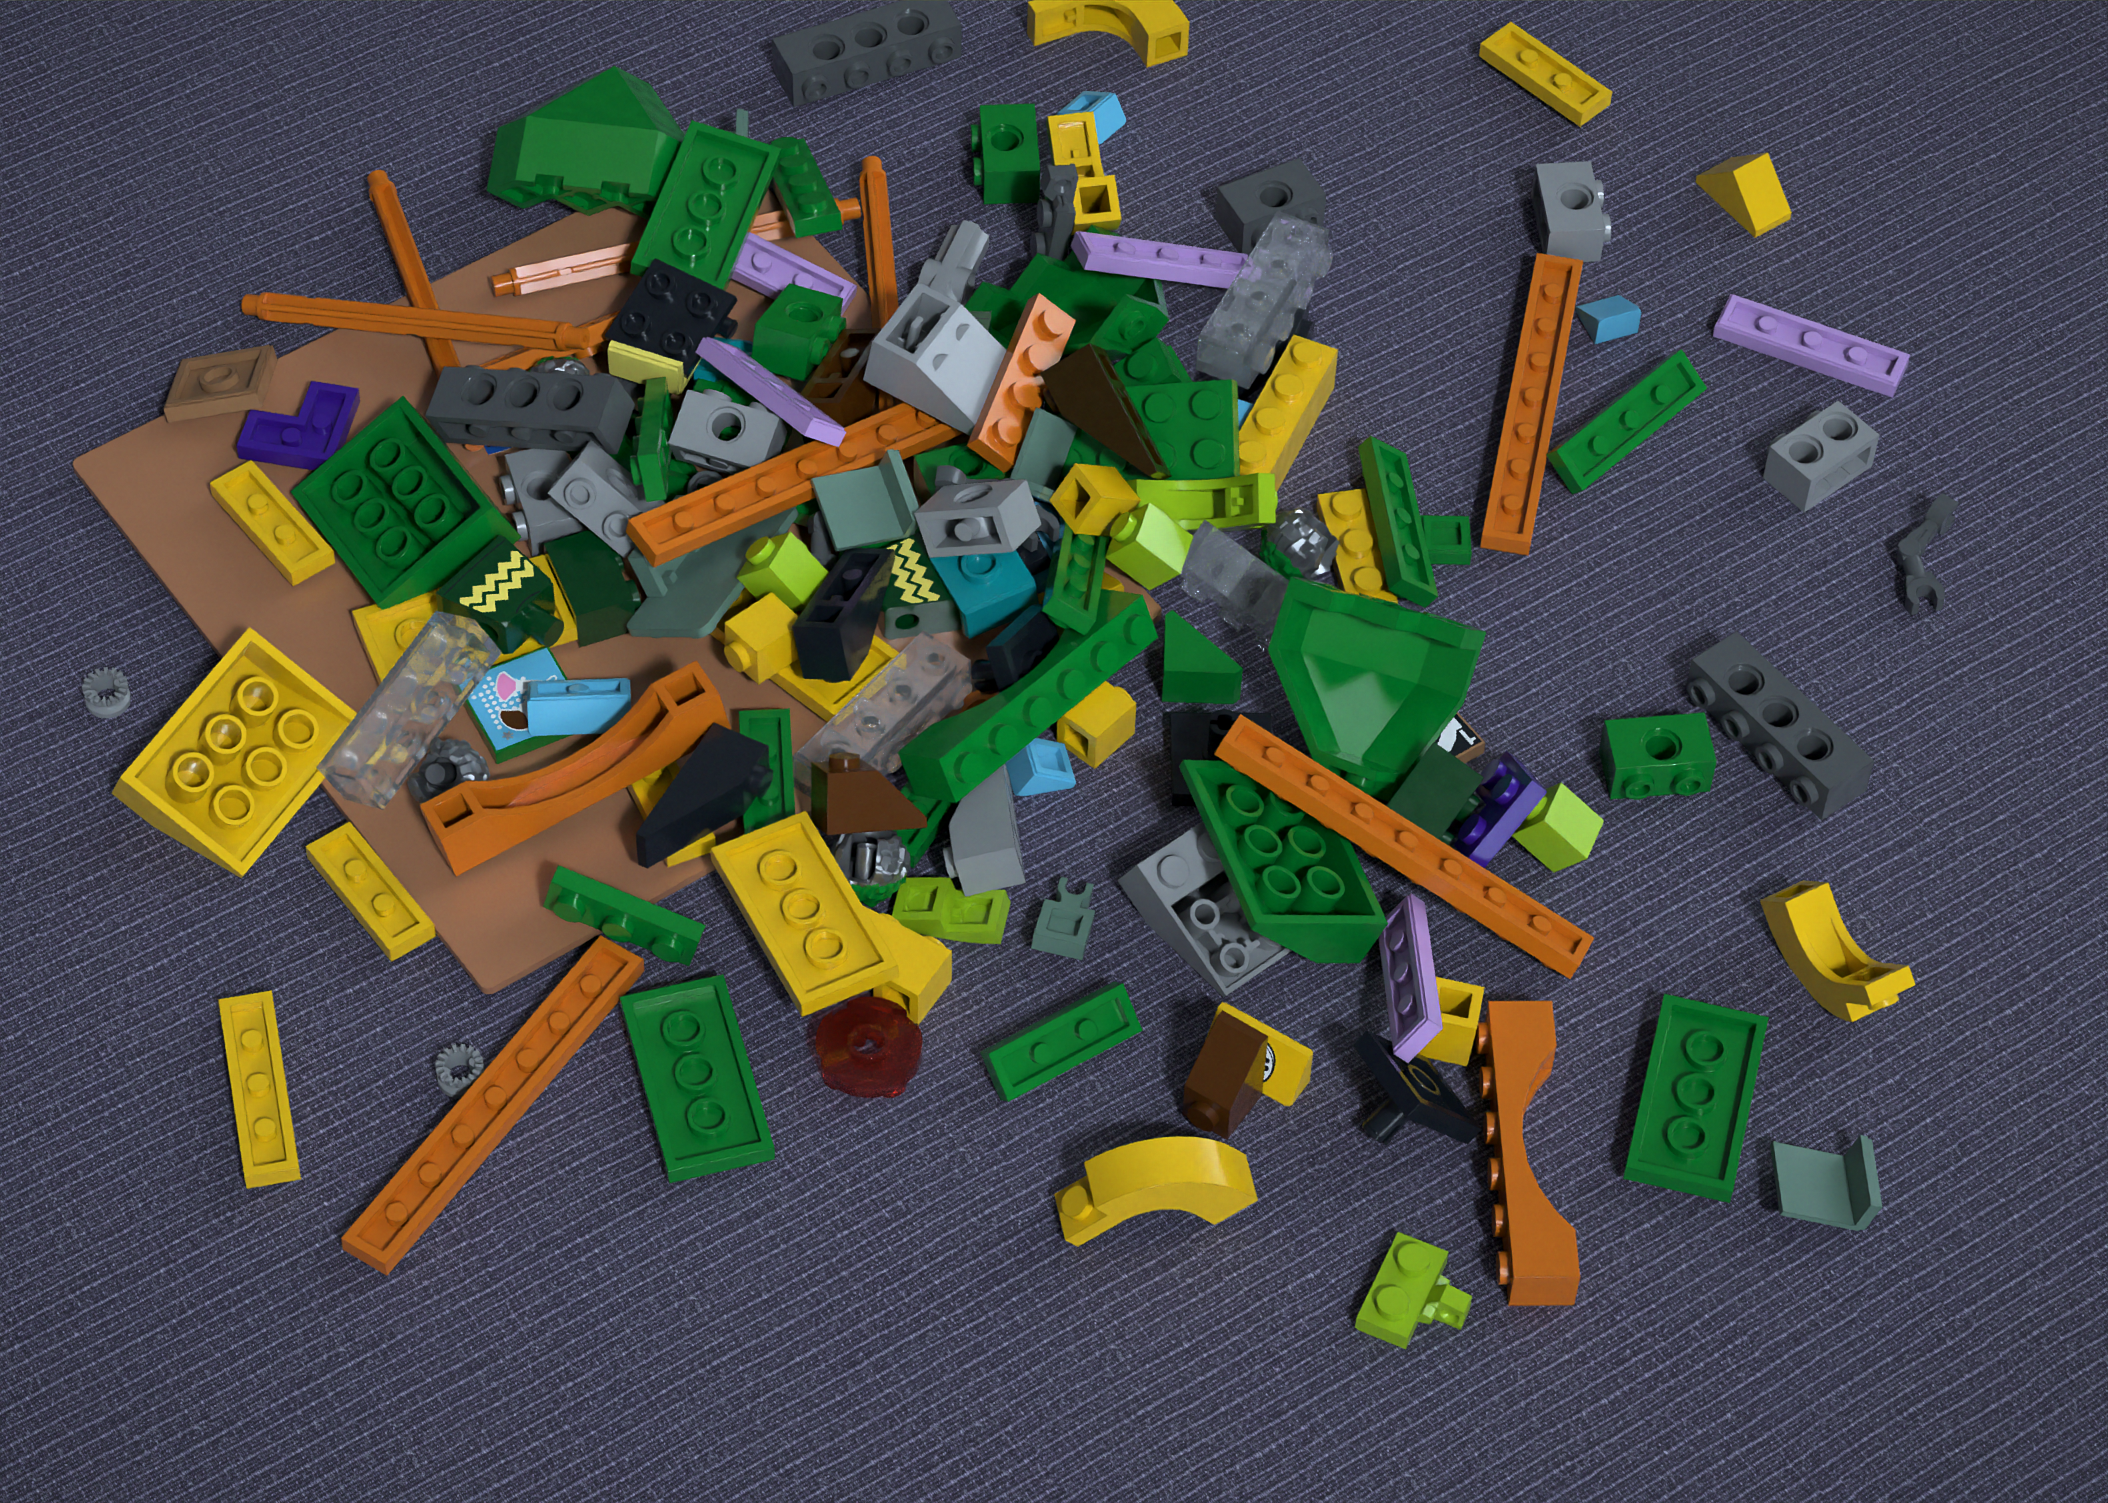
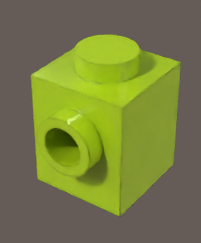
[1105,503,1194,591]
[736,531,829,613]
[1512,782,1604,873]

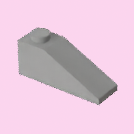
[943,763,1026,897]

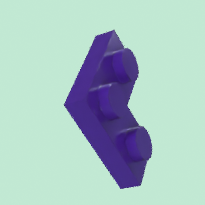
[237,381,360,471]
[1454,750,1547,868]

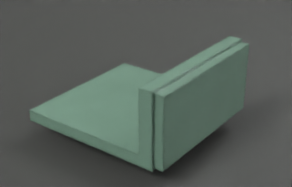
[1010,407,1078,506]
[810,449,920,552]
[1770,1135,1882,1231]

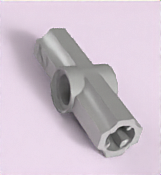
[918,220,989,306]

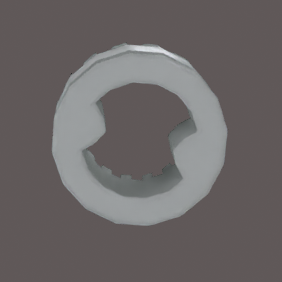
[82,667,131,718]
[435,1044,484,1099]

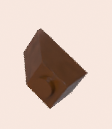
[811,752,927,835]
[1182,1010,1268,1140]

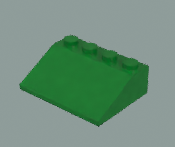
[290,396,521,610]
[1179,760,1388,963]

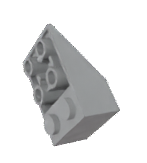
[863,282,1007,436]
[1117,821,1292,997]

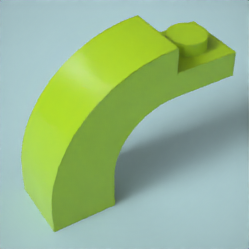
[1126,473,1278,533]

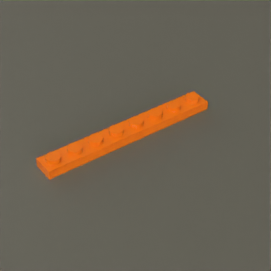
[1480,253,1583,556]
[626,402,964,568]
[1214,714,1594,979]
[341,935,645,1276]

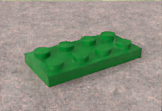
[630,120,781,291]
[1044,379,1240,491]
[620,974,775,1183]
[1623,994,1769,1203]

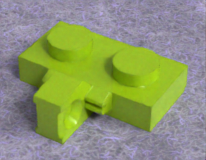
[1355,1232,1472,1349]

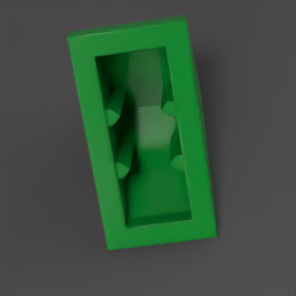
[1162,610,1243,704]

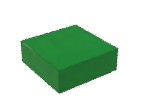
[1420,515,1472,565]

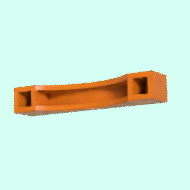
[419,660,731,876]
[1475,1001,1580,1306]

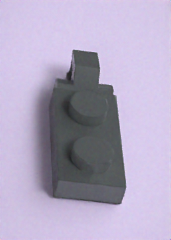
[1030,164,1078,261]

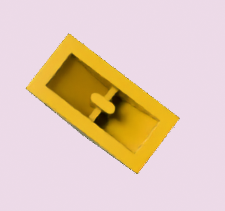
[1695,152,1792,238]

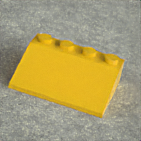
[111,627,370,878]

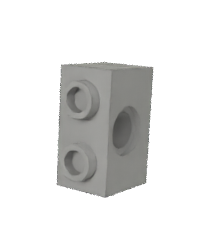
[1531,161,1611,262]
[668,389,787,475]
[548,440,666,558]
[499,449,589,558]
[914,479,1041,558]

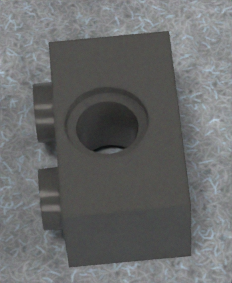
[1215,158,1326,254]

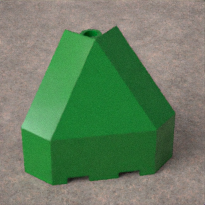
[487,66,685,221]
[964,225,1169,361]
[1268,577,1486,802]

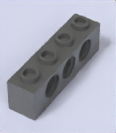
[772,0,962,107]
[425,365,635,454]
[1685,631,1874,820]

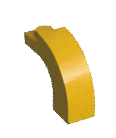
[1027,0,1190,68]
[1046,111,1122,235]
[1760,880,1916,1022]
[1054,1136,1258,1247]

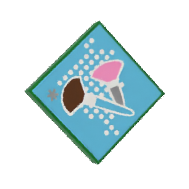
[455,647,572,764]

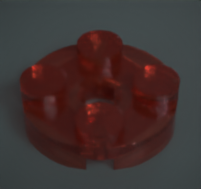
[815,997,923,1098]

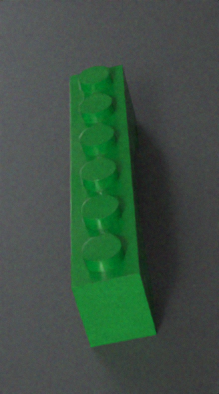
[898,589,1158,803]

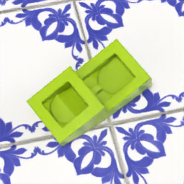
[892,877,1011,944]

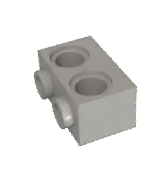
[1763,401,1880,512]

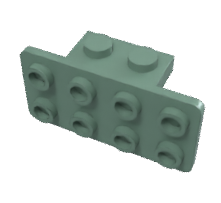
[626,495,799,639]

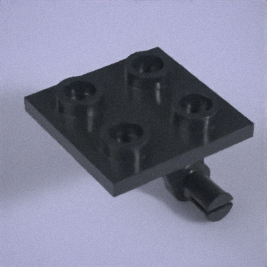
[605,258,738,379]

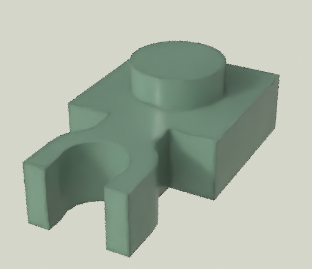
[1031,877,1095,960]

